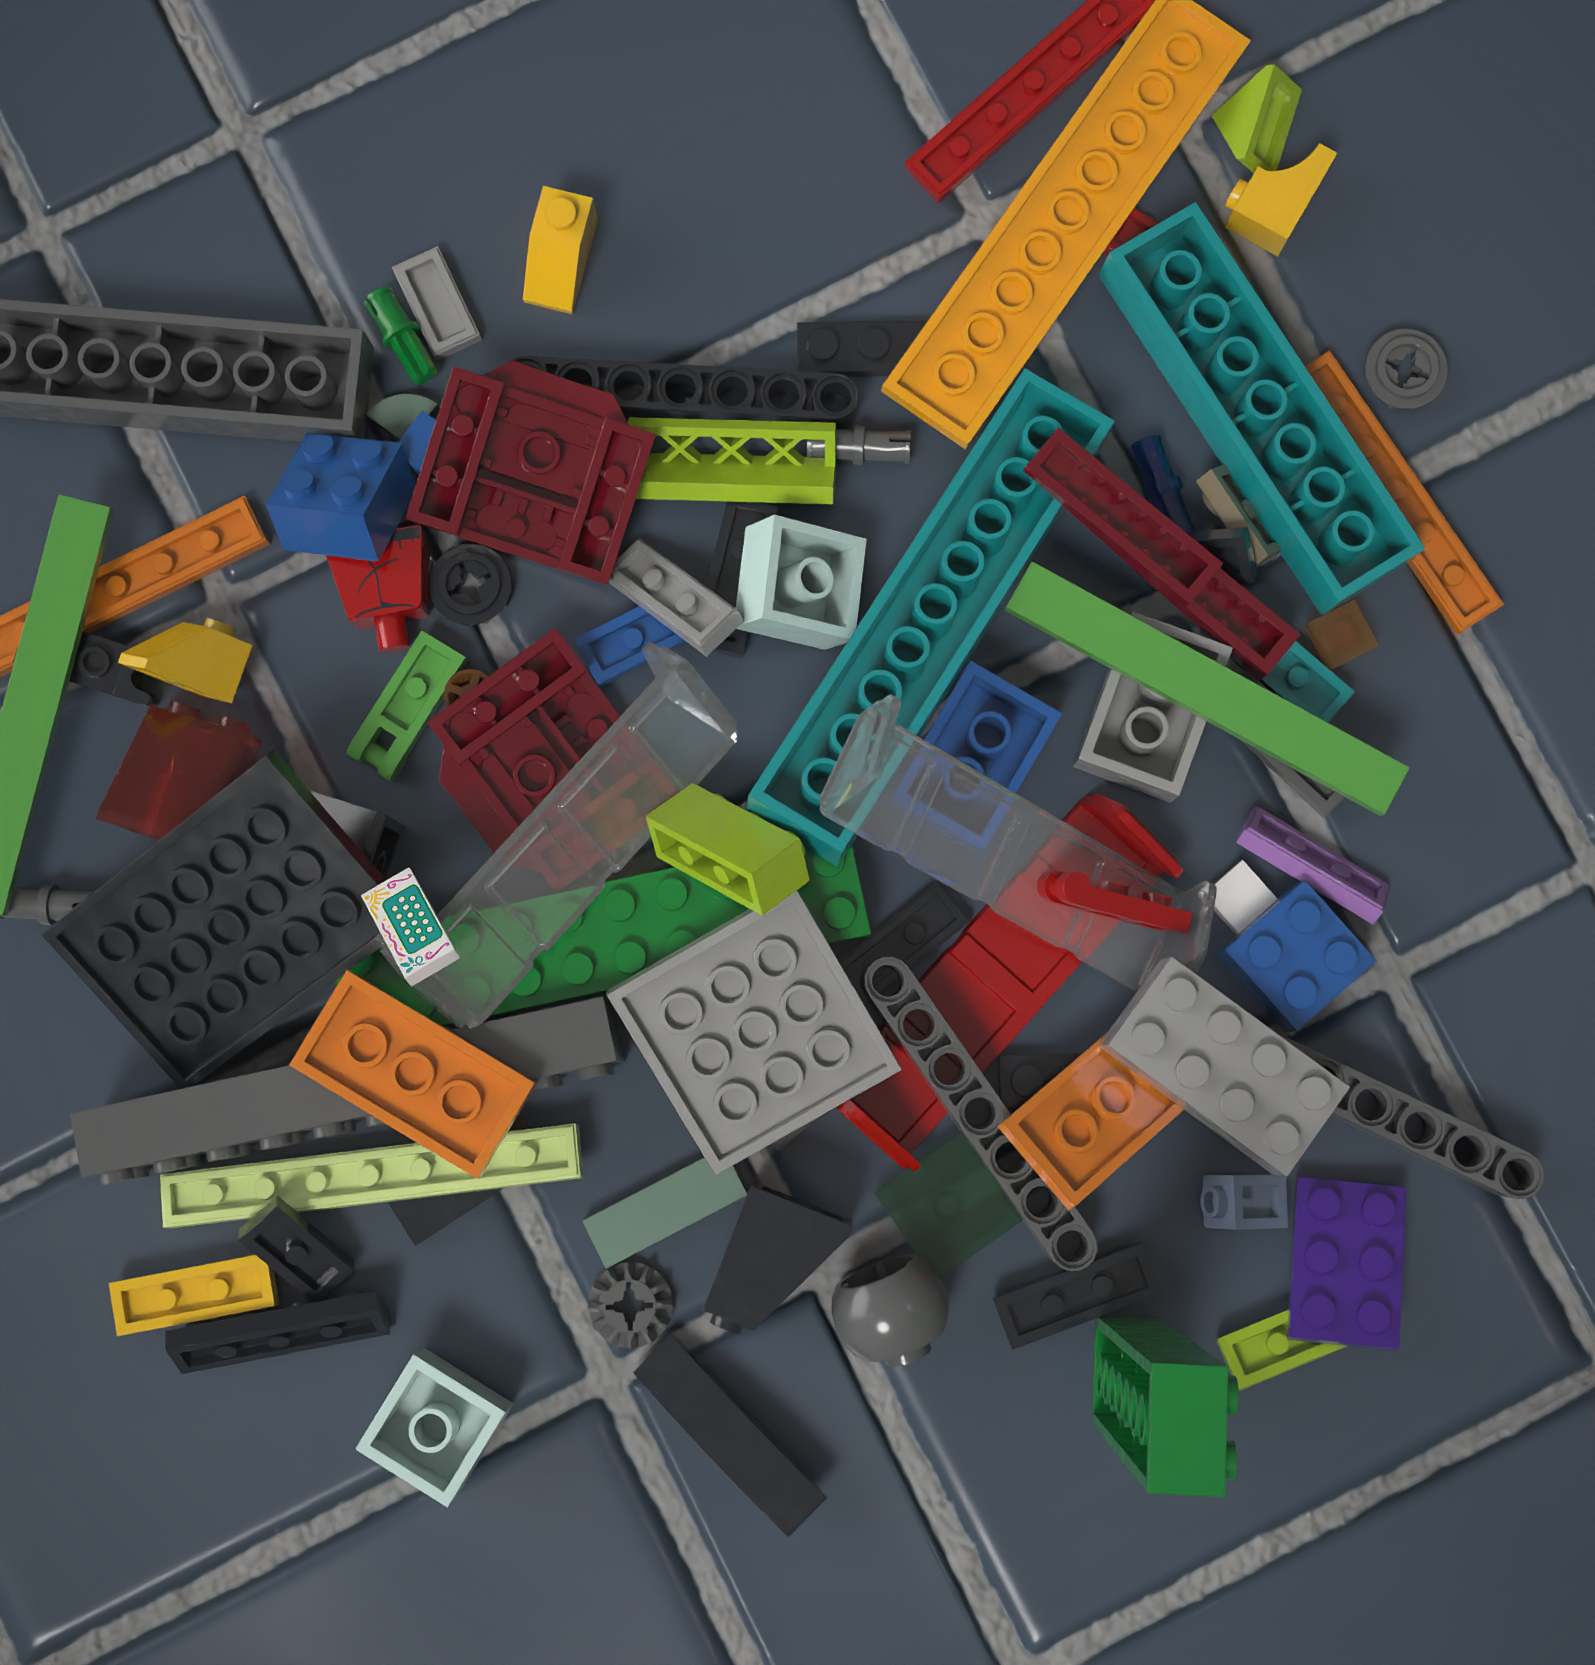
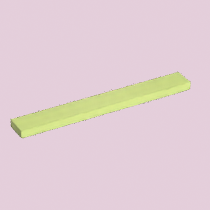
[160,1123,584,1229]

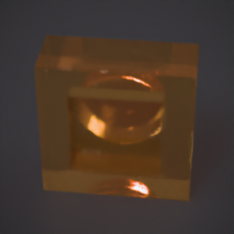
[1305,600,1379,671]

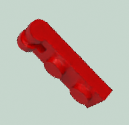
[1037,871,1192,933]

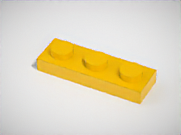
[109,1255,279,1336]

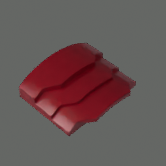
[405,360,656,585]
[427,628,678,892]

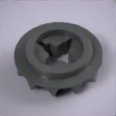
[1363,329,1448,412]
[587,1262,673,1349]

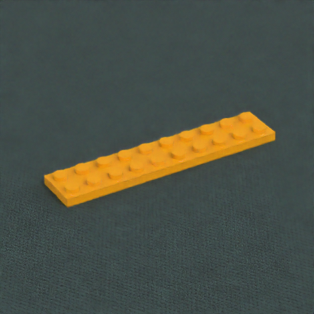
[881,0,1251,450]

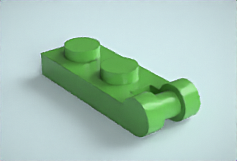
[346,631,469,782]

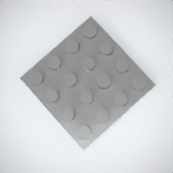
[607,890,902,1175]

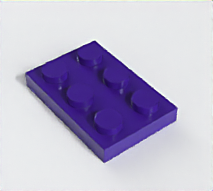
[1287,1177,1406,1352]

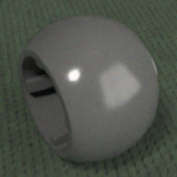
[832,1254,949,1367]

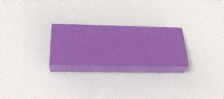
[1236,806,1390,925]

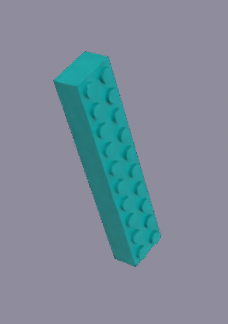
[747,368,1115,867]

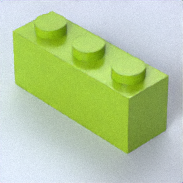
[646,783,810,916]

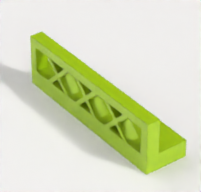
[628,417,836,504]

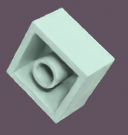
[736,515,867,650]
[356,1348,514,1508]

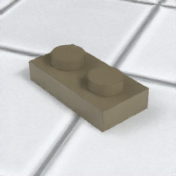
[1196,464,1281,565]

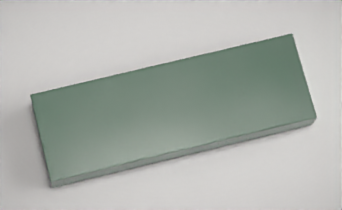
[582,1157,748,1268]

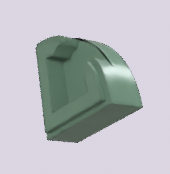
[366,394,440,441]

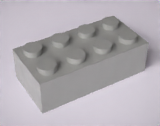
[1098,957,1350,1177]

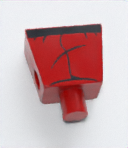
[326,524,430,653]

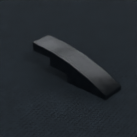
[633,1334,827,1537]

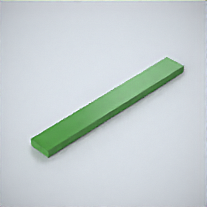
[0,494,114,916]
[1005,562,1410,816]

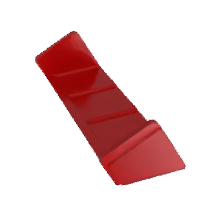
[835,793,1183,1172]

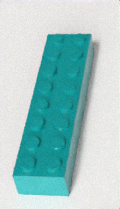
[1098,202,1426,616]

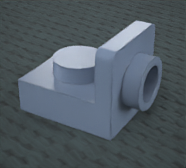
[1200,1174,1288,1230]

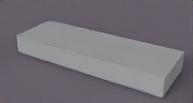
[609,538,744,657]

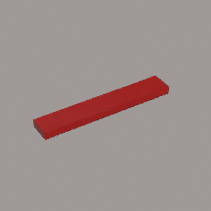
[905,0,1155,204]

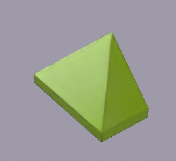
[1211,64,1302,173]

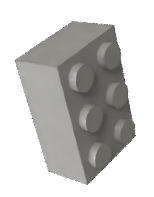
[1073,611,1233,803]

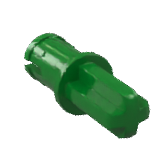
[364,286,437,385]

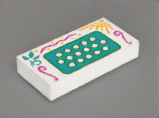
[361,867,460,987]

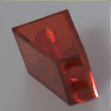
[96,701,262,840]

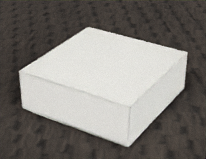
[1201,860,1278,935]

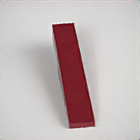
[1023,428,1301,681]

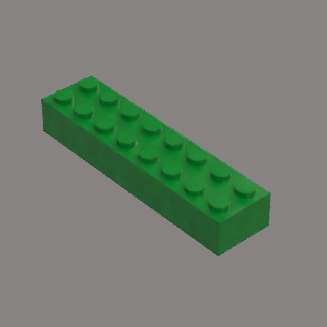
[1092,1315,1238,1497]

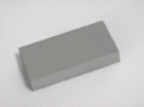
[392,246,482,362]

